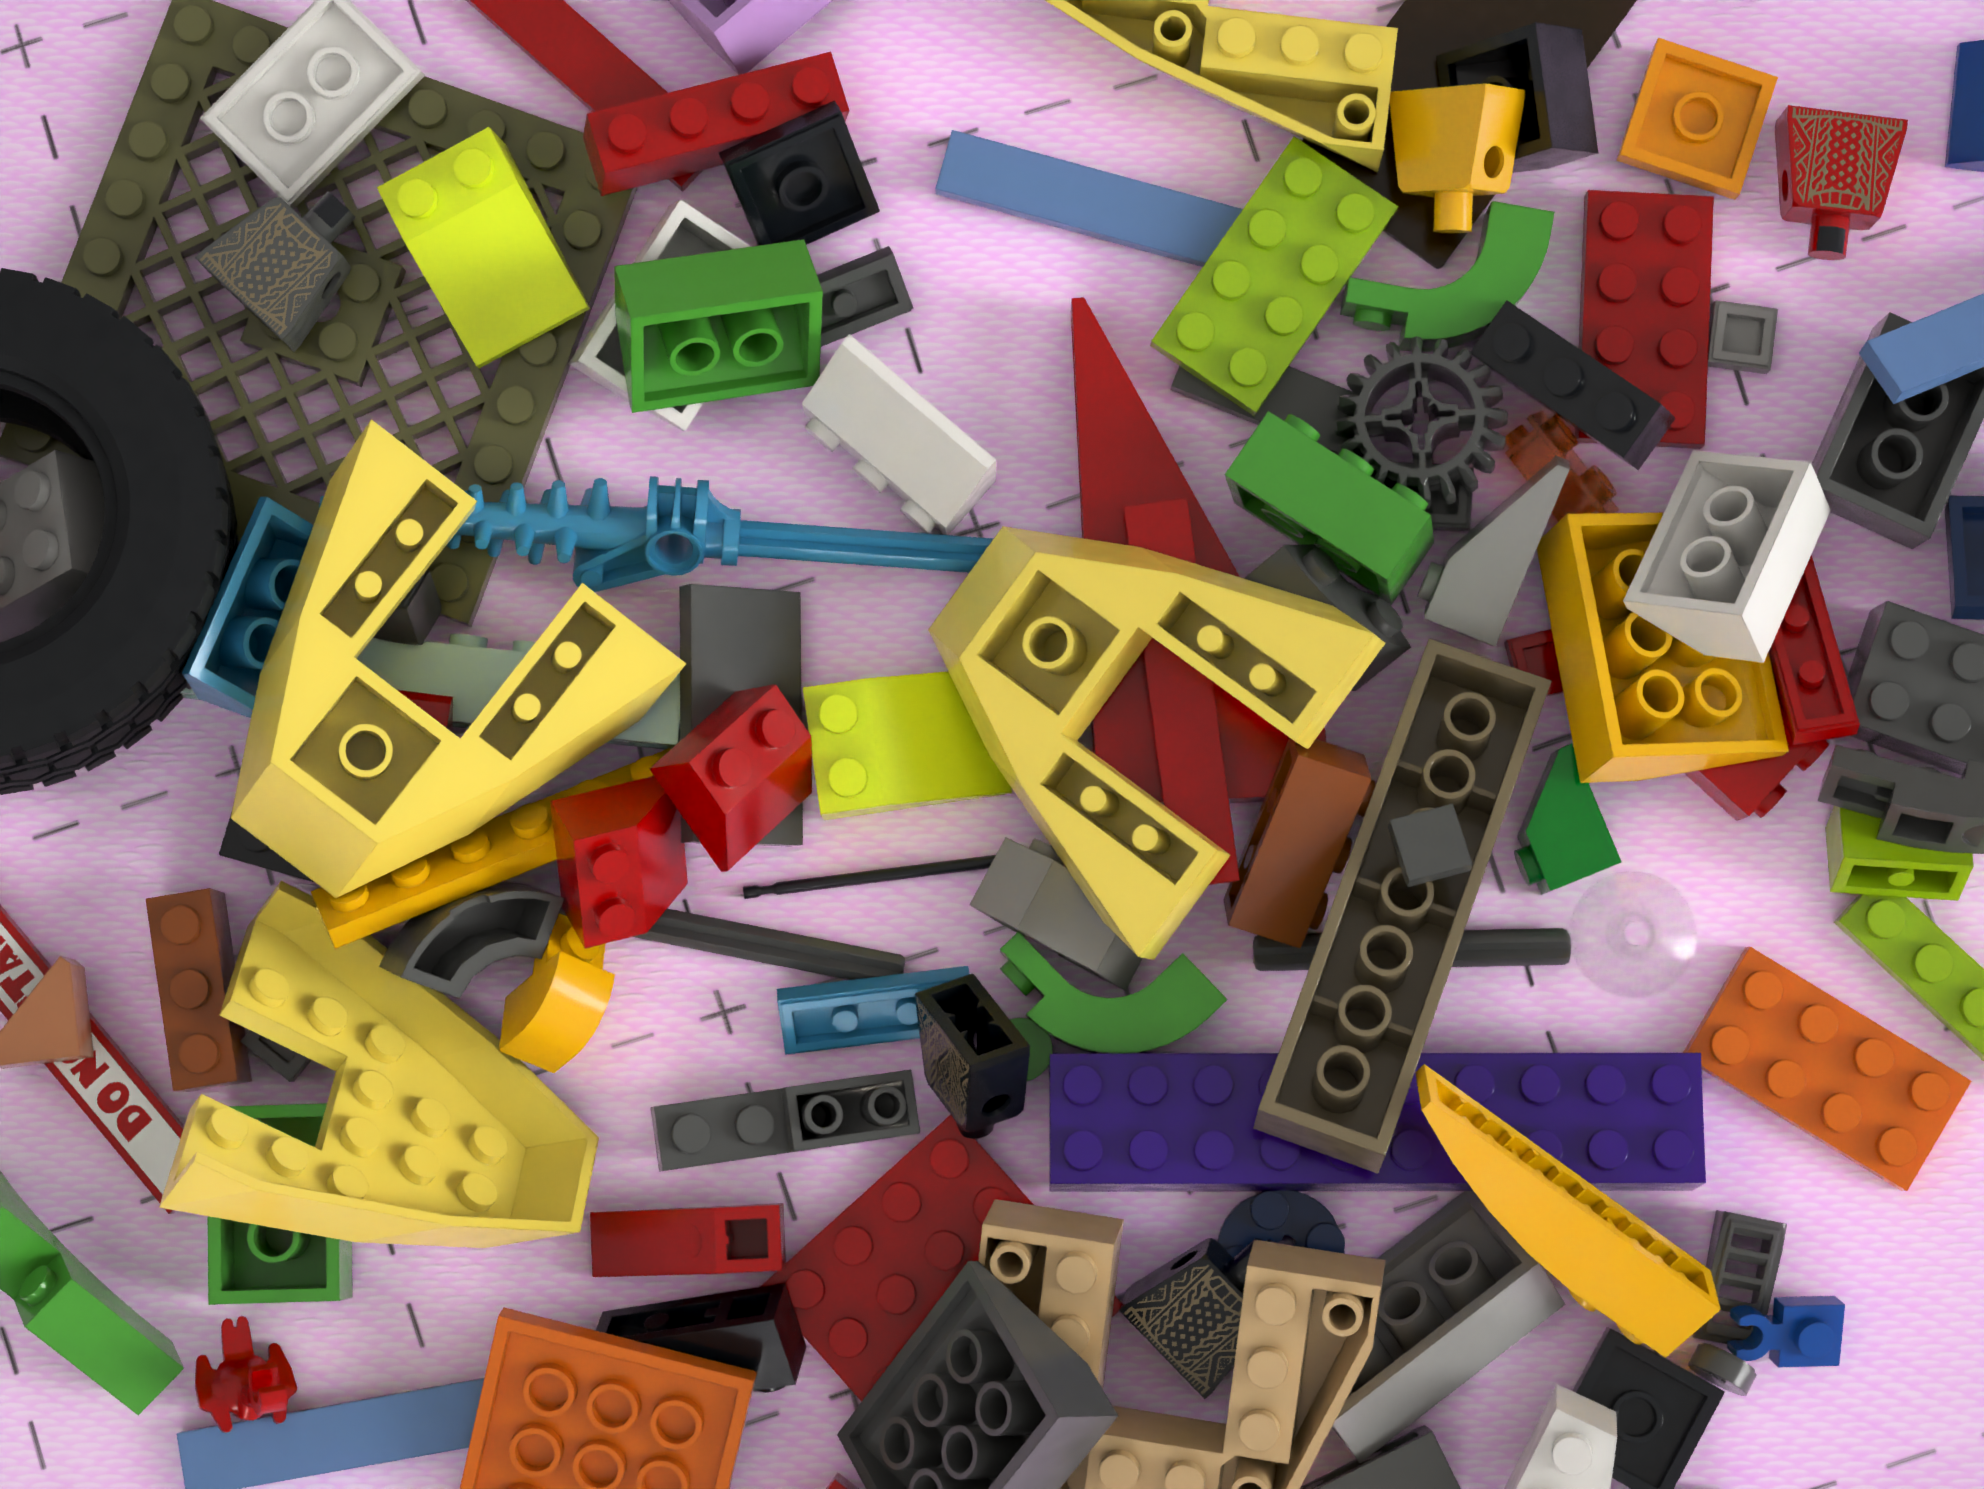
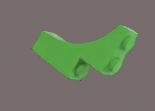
[0,1171,184,1416]

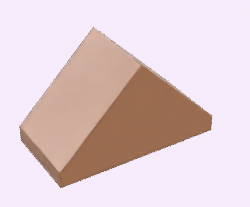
[0,956,94,1069]

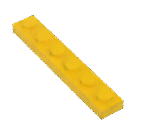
[310,748,671,949]

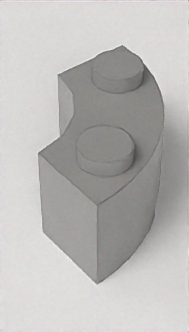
[969,837,1143,991]

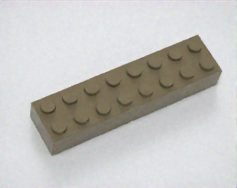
[1253,638,1552,1174]

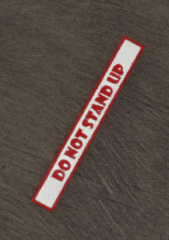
[0,904,184,1214]

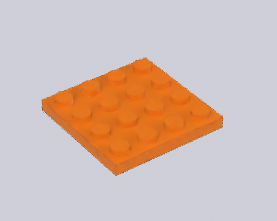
[460,1307,757,1489]

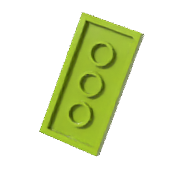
[1150,136,1399,417]

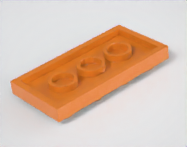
[1683,947,1972,1191]

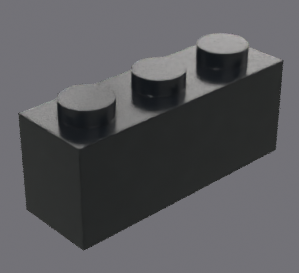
[1471,300,1676,471]

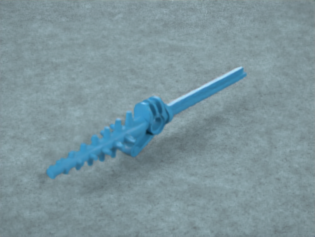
[319,476,994,592]

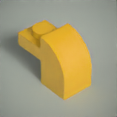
[499,913,615,1073]

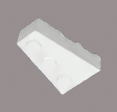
[1504,1384,1617,1489]

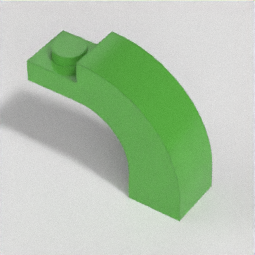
[1340,201,1555,352]
[1000,931,1228,1054]

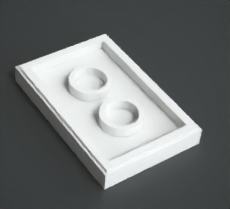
[200,0,425,209]

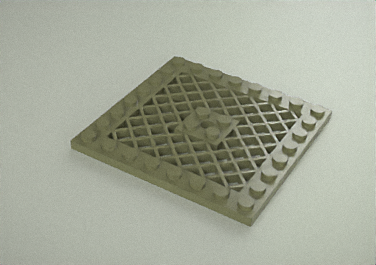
[0,0,638,627]

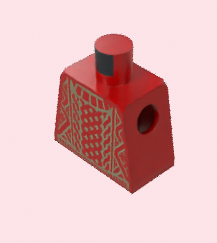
[1775,105,1908,260]

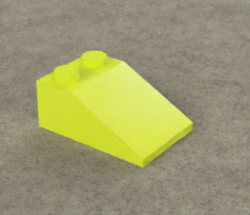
[377,127,590,368]
[803,671,1012,821]

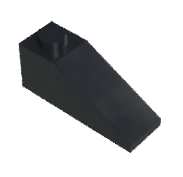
[596,1283,807,1393]

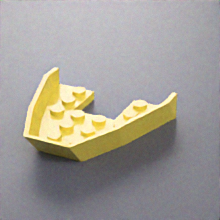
[159,881,599,1248]

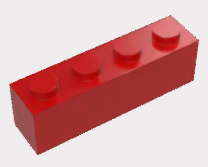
[583,51,850,196]

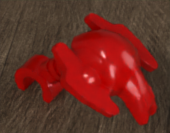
[195,1316,297,1433]

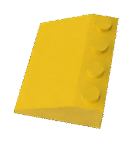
[1537,512,1789,783]

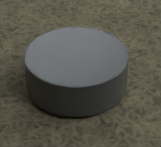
[1688,1343,1757,1396]

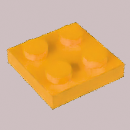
[1616,38,1778,200]

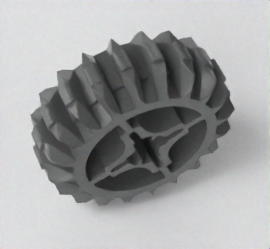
[1334,336,1508,510]

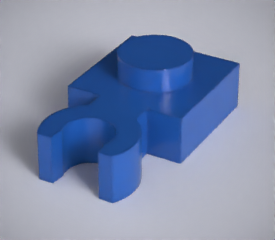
[1727,1296,1845,1368]

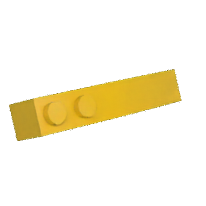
[1415,1064,1721,1358]

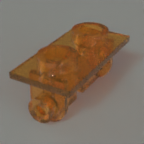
[1505,410,1619,522]

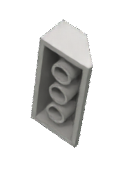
[1332,1191,1566,1463]

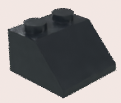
[1436,22,1599,173]

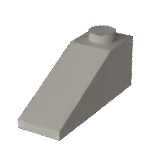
[1417,456,1570,647]

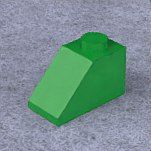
[1514,743,1622,895]

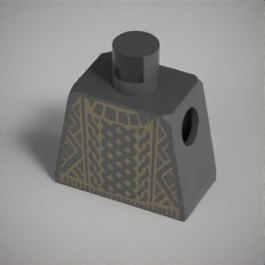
[195,191,356,352]

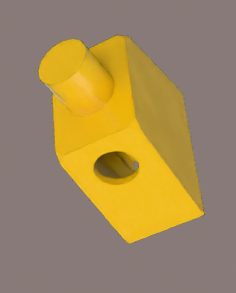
[1389,83,1525,233]

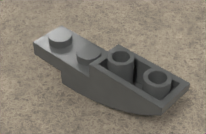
[1817,745,1984,854]
[650,1069,920,1172]

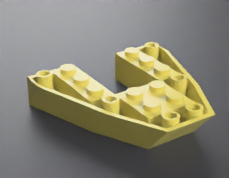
[1045,0,1398,173]
[230,419,686,898]
[928,526,1385,960]

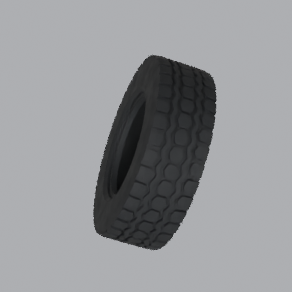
[0,268,238,795]

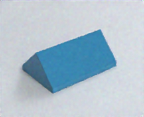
[182,497,313,718]

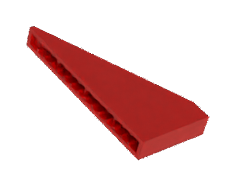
[1070,297,1326,805]

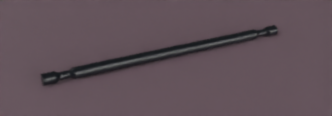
[743,855,996,899]

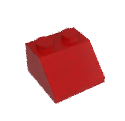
[649,684,812,872]
[551,776,688,949]

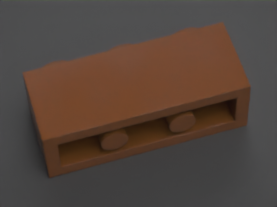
[1223,738,1376,949]
[145,888,252,1092]

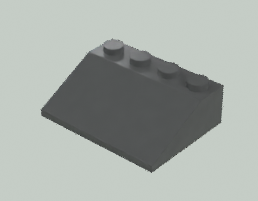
[837,1261,1118,1489]

